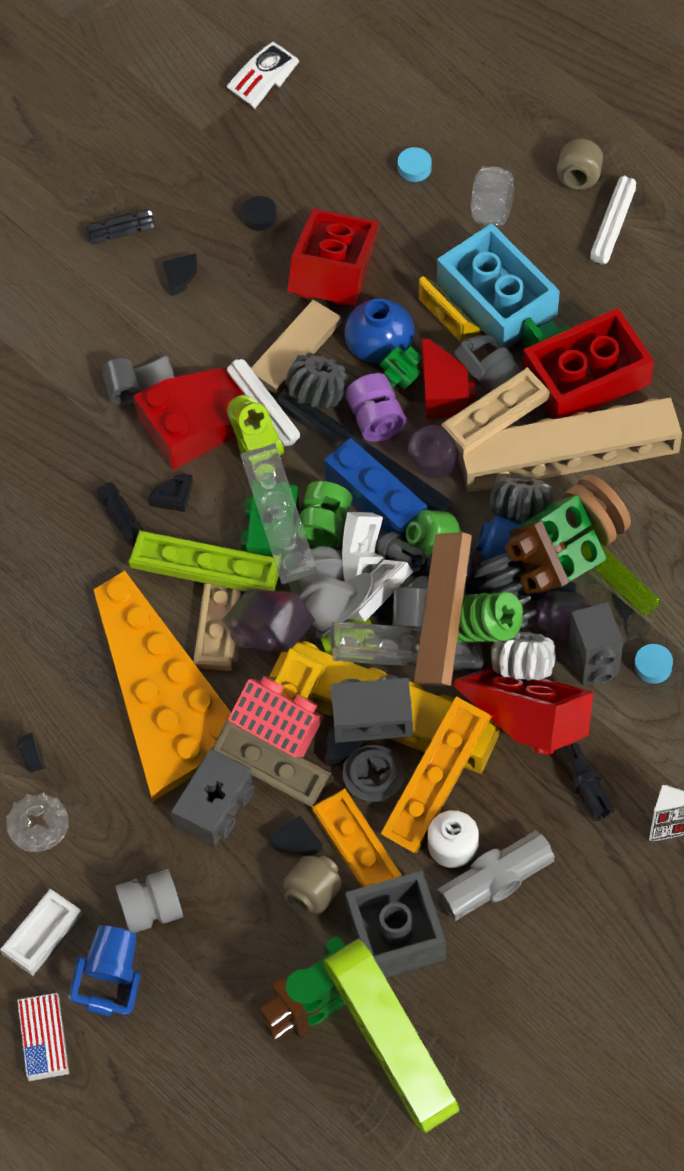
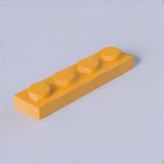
[381,696,492,853]

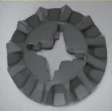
[343,745,404,805]

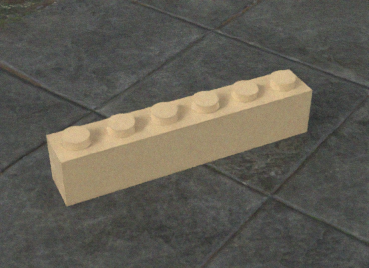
[458,397,682,493]

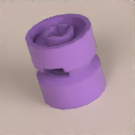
[345,373,406,442]

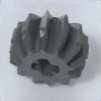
[285,353,348,410]
[490,476,553,524]

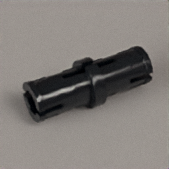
[557,743,615,821]

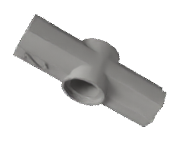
[437,830,555,921]

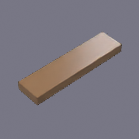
[414,532,472,686]

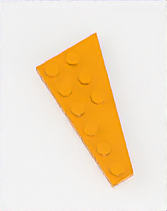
[93,571,231,802]

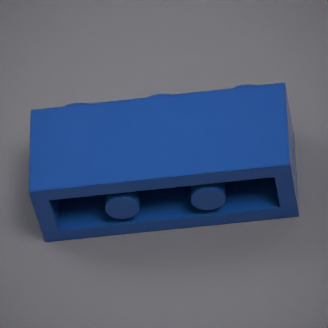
[324,438,427,543]

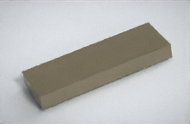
[212,719,332,807]

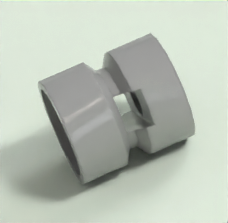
[115,869,183,933]

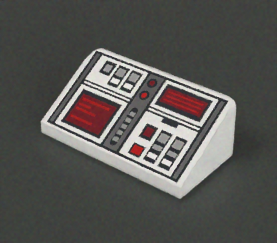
[649,785,684,841]

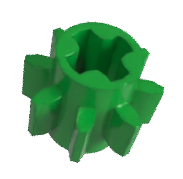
[379,346,423,390]

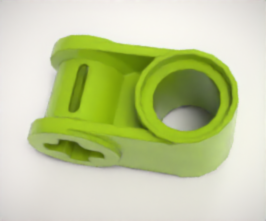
[227,395,284,469]

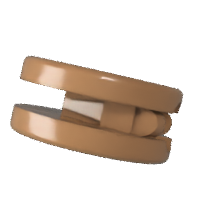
[563,475,631,546]

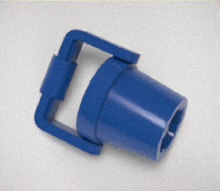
[68,925,141,1017]

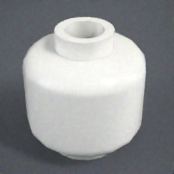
[428,810,479,868]

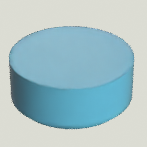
[398,147,432,182]
[634,644,673,684]

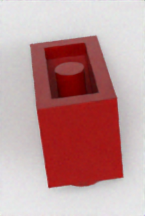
[422,339,476,419]

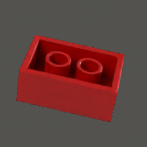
[523,308,654,419]

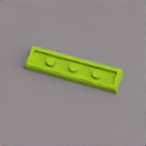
[129,530,282,597]

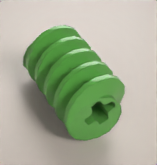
[457,592,523,643]

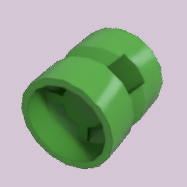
[294,481,353,549]

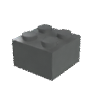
[345,870,447,978]

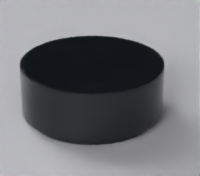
[242,196,277,231]
[18,732,45,773]

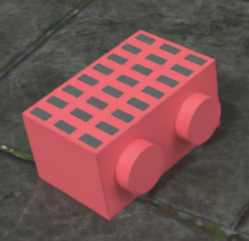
[228,676,324,757]

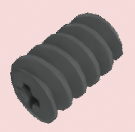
[473,553,537,630]

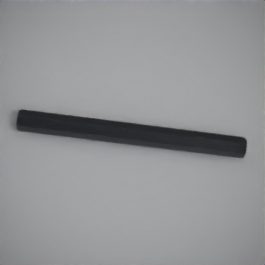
[276,389,452,512]

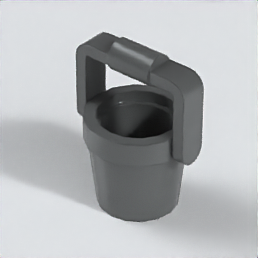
[455,335,521,393]

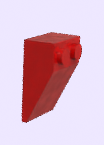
[287,208,380,306]
[133,366,251,470]
[454,666,594,754]

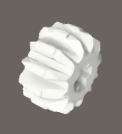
[491,631,556,681]

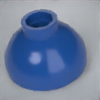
[344,298,415,364]

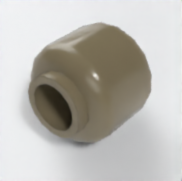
[557,139,603,190]
[283,855,342,915]

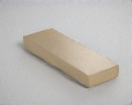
[251,300,341,395]
[441,367,550,456]
[193,583,242,671]

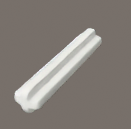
[590,176,636,265]
[227,359,300,446]

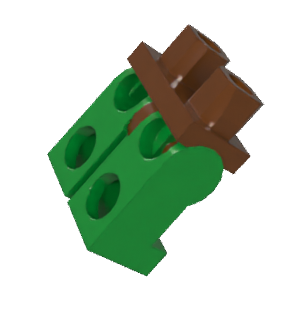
[504,495,607,594]
[258,935,346,1042]

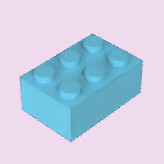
[437,223,559,349]

